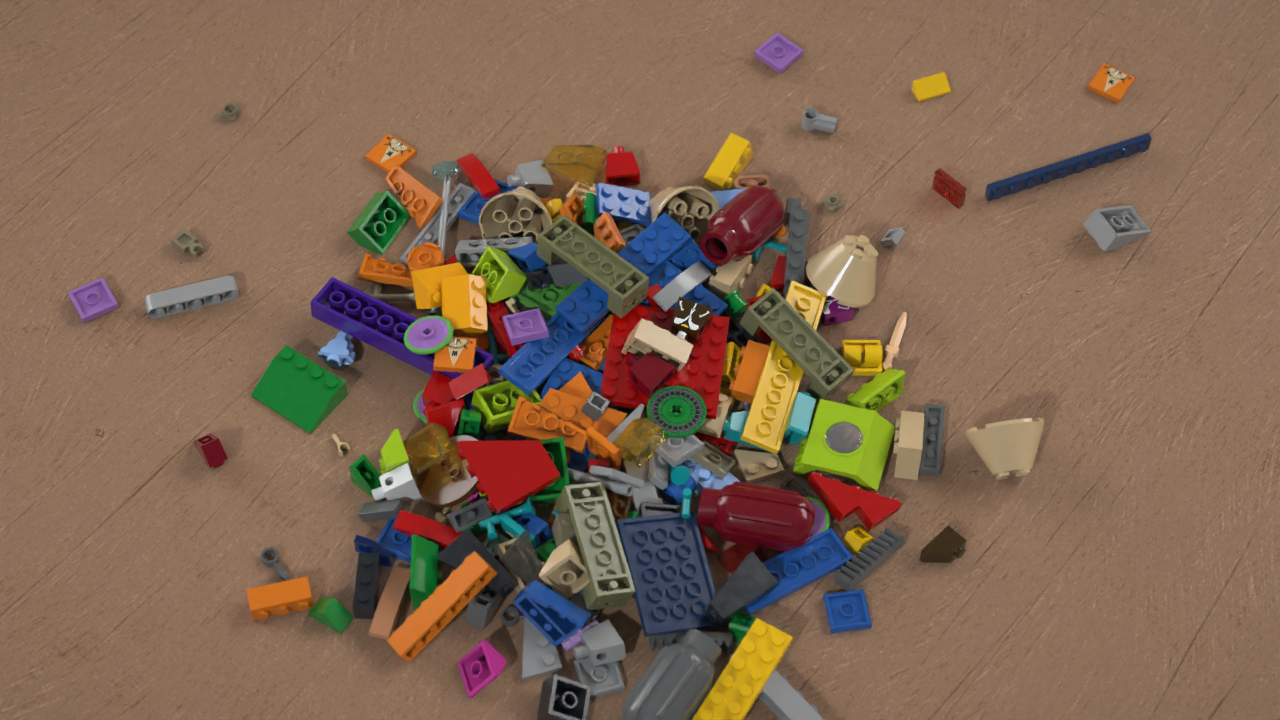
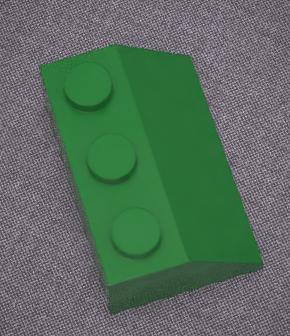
[346,190,411,255]
[530,437,570,505]
[410,535,443,609]

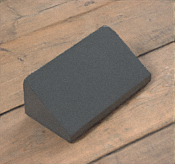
[447,498,493,533]
[358,499,402,522]

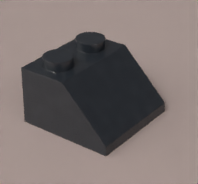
[537,674,591,720]

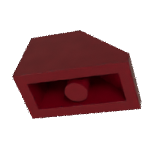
[193,433,228,468]

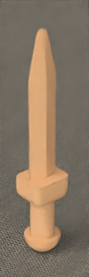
[882,312,907,371]

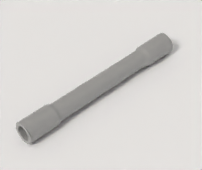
[568,468,634,496]

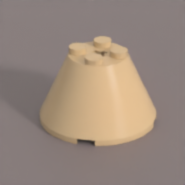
[479,186,552,244]
[649,186,720,247]
[806,235,878,308]
[965,418,1045,480]

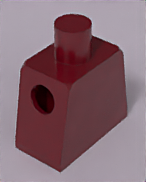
[626,352,675,400]

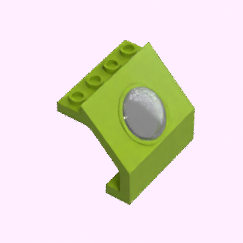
[793,399,895,492]

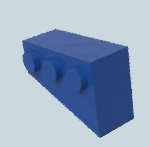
[513,580,590,647]

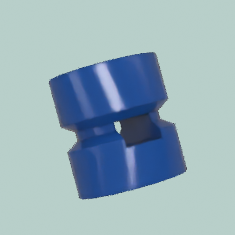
[659,475,697,506]

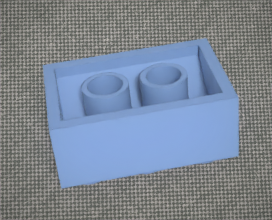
[677,458,740,497]

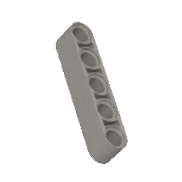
[144,276,239,319]

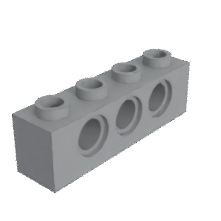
[455,237,533,267]

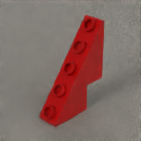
[487,300,526,360]
[807,472,903,531]

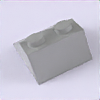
[1083,205,1152,251]

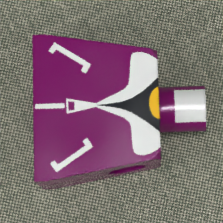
[820,295,855,326]

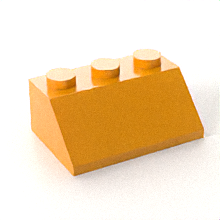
[411,262,468,309]
[441,274,487,338]

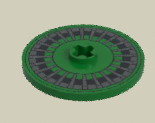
[647,386,706,438]

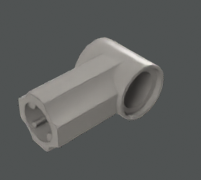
[801,107,838,133]

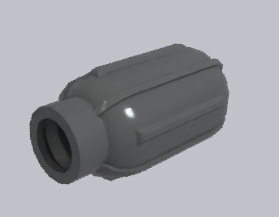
[621,629,722,720]

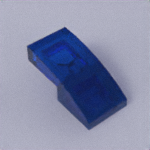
[354,535,393,568]

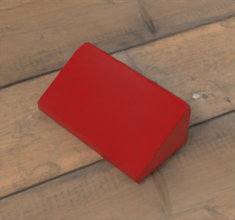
[448,364,492,400]

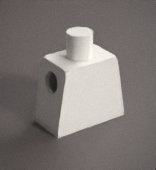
[371,463,421,503]

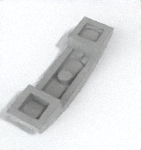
[653,261,712,312]

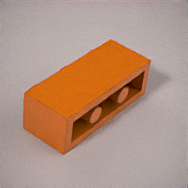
[729,340,770,404]
[246,576,314,620]

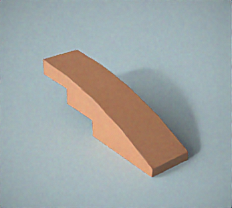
[369,566,411,640]

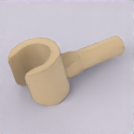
[332,434,350,456]
[435,507,451,525]

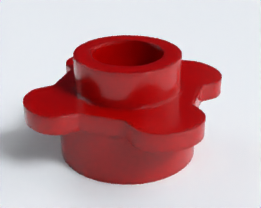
[568,344,586,361]

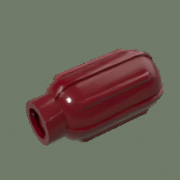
[700,186,785,265]
[697,481,815,552]

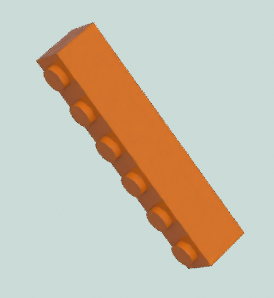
[387,551,497,663]

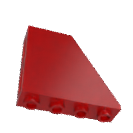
[456,440,561,515]

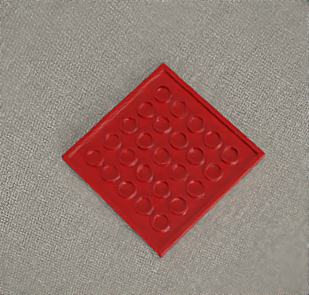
[600,305,730,420]

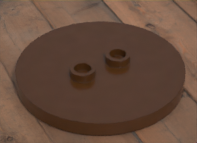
[417,435,479,508]

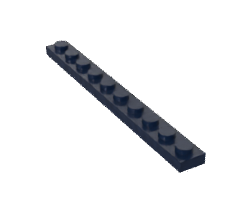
[985,133,1152,201]

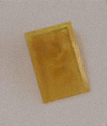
[542,145,608,187]

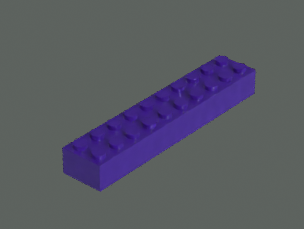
[310,277,494,396]

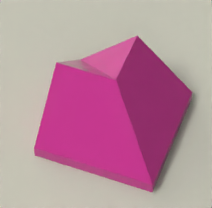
[457,640,507,698]

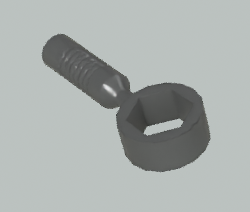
[260,547,292,581]
[501,607,526,627]

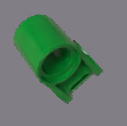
[724,289,749,319]

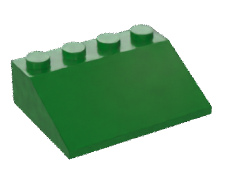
[251,345,348,435]

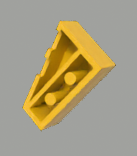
[704,133,754,191]

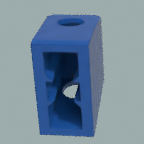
[512,513,553,548]

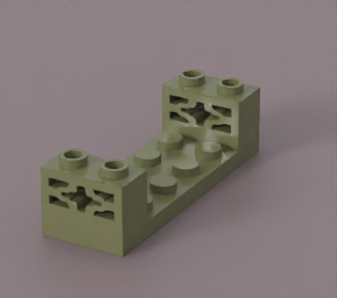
[537,215,649,319]
[739,288,854,404]
[556,482,635,610]

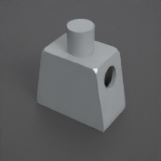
[507,160,554,197]
[573,619,626,666]

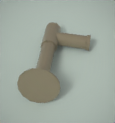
[368,282,416,304]

